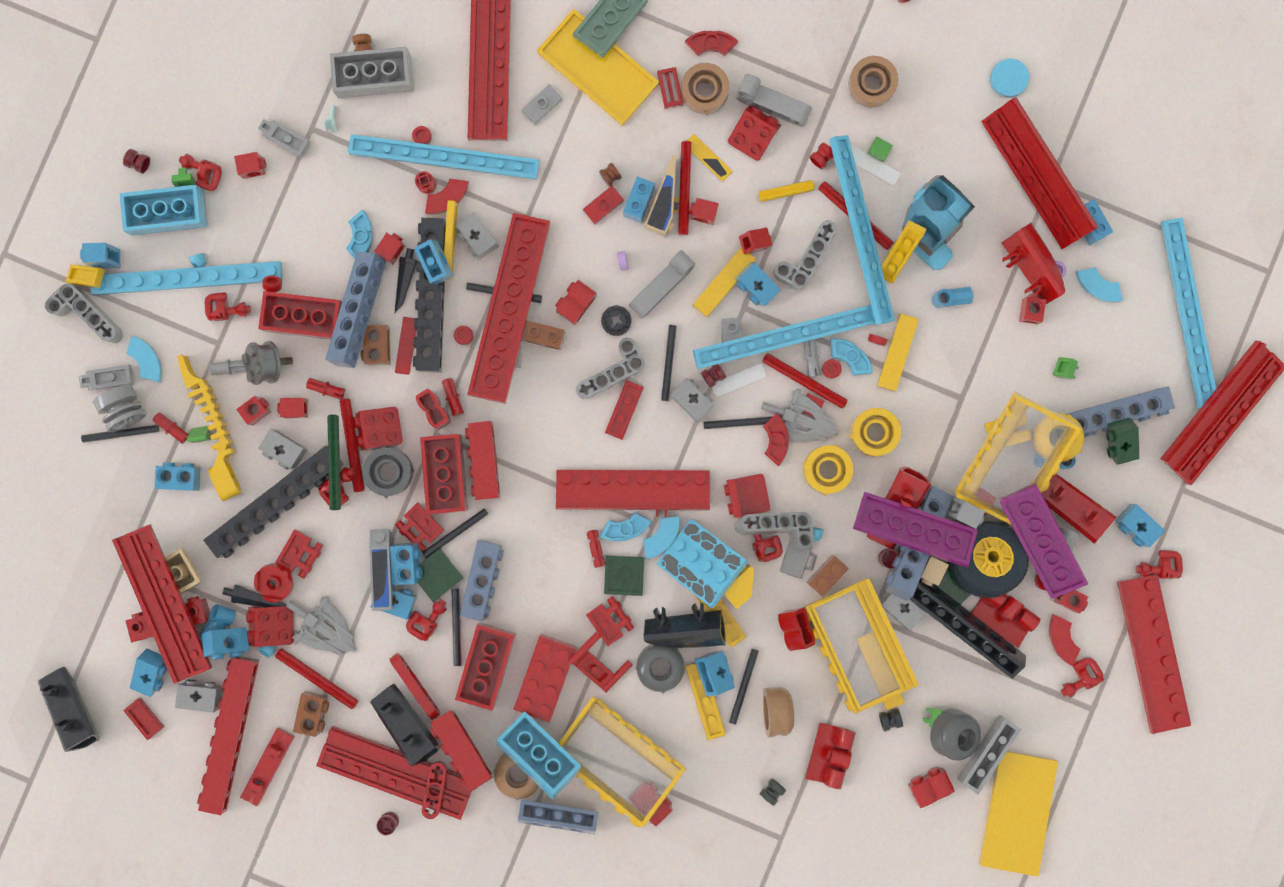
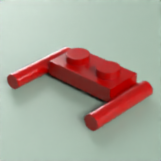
[568,632,633,693]

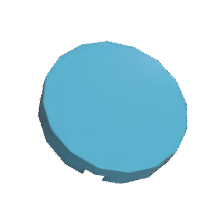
[990,58,1029,98]

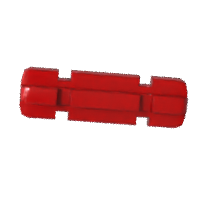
[587,530,605,568]

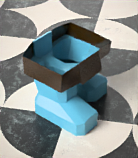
[902,175,975,270]

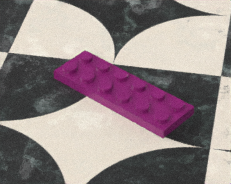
[999,483,1088,599]
[853,491,978,568]

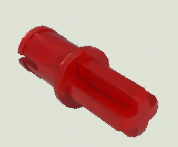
[306,378,345,400]
[442,378,464,417]
[153,412,189,444]

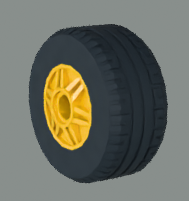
[949,521,1029,599]

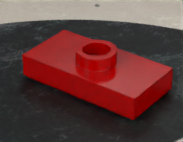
[583,186,624,225]

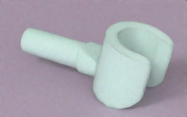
[324,105,337,133]

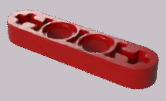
[389,653,441,720]

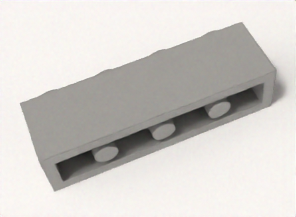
[957,715,1022,795]

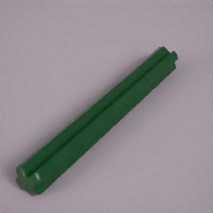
[327,414,341,511]

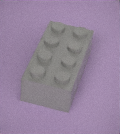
[330,47,413,98]

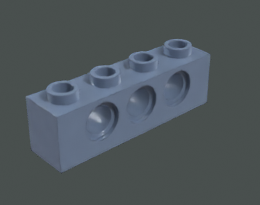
[460,540,504,621]
[518,800,598,834]

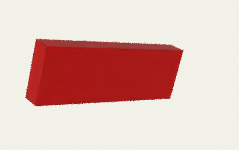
[605,380,644,440]

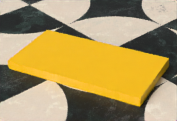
[537,8,659,126]
[979,751,1058,877]

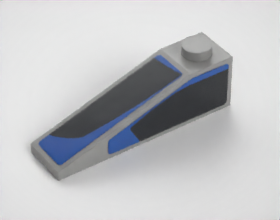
[370,529,394,611]

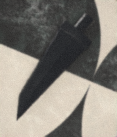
[395,248,418,313]
[222,584,287,607]

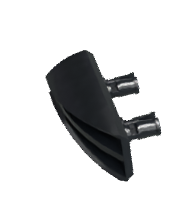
[643,603,726,648]
[38,667,100,752]
[370,684,440,767]

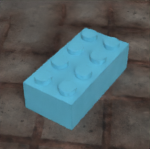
[119,185,207,236]
[497,712,581,799]

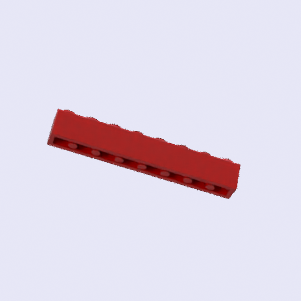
[197,656,259,816]

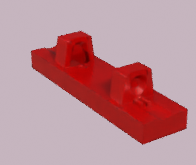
[240,728,295,807]

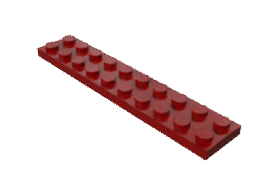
[467,213,550,404]

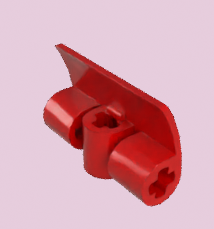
[972,594,1041,648]
[805,723,856,790]

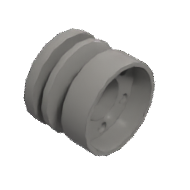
[93,384,146,432]

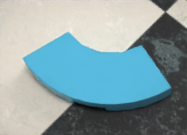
[346,210,373,259]
[1075,267,1123,302]
[127,336,162,382]
[830,339,873,375]
[600,512,652,541]
[644,516,680,559]

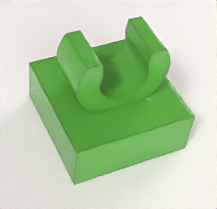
[171,168,196,187]
[1053,357,1079,379]
[923,708,945,728]

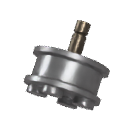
[242,341,293,385]

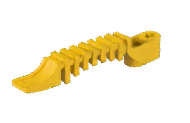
[177,354,242,501]

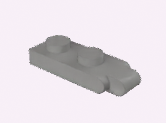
[258,119,310,158]
[79,365,133,390]

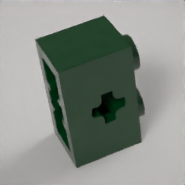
[1106,418,1139,465]

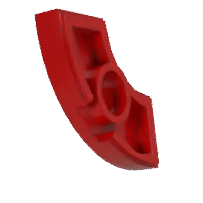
[685,30,738,56]
[425,178,469,215]
[763,412,789,466]
[1049,614,1081,666]

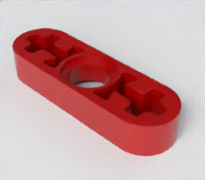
[422,761,448,819]

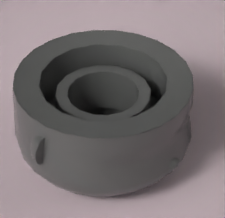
[362,445,414,499]
[636,644,685,694]
[930,708,981,761]

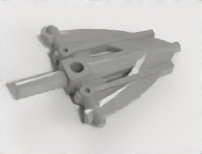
[761,388,839,442]
[286,596,356,655]

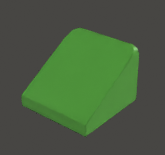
[867,136,893,162]
[187,426,212,443]

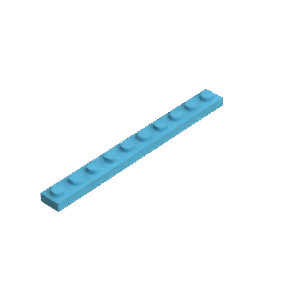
[348,134,540,180]
[829,135,895,325]
[1161,218,1216,409]
[90,261,283,295]
[692,305,876,369]

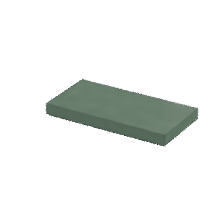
[573,0,648,59]

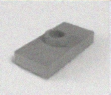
[522,84,563,125]

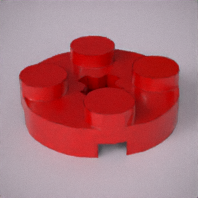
[254,563,293,602]

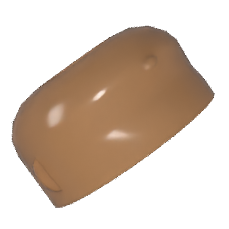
[848,55,898,108]
[681,63,729,115]
[763,687,794,737]
[493,753,539,800]

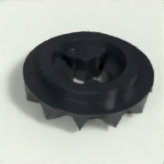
[601,305,632,336]

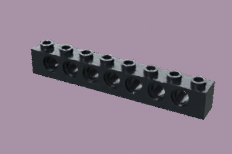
[413,217,446,373]
[203,445,344,559]
[901,572,1026,679]

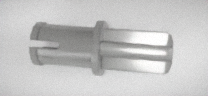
[804,339,821,377]
[209,359,246,375]

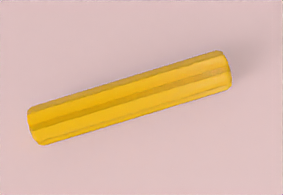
[758,180,815,202]

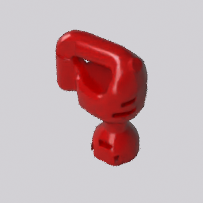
[179,154,222,191]
[204,292,251,321]
[318,467,355,506]
[748,523,783,562]
[1135,550,1183,579]
[406,599,447,641]
[1060,657,1104,698]

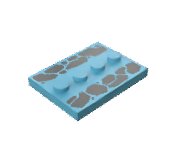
[657,519,748,609]

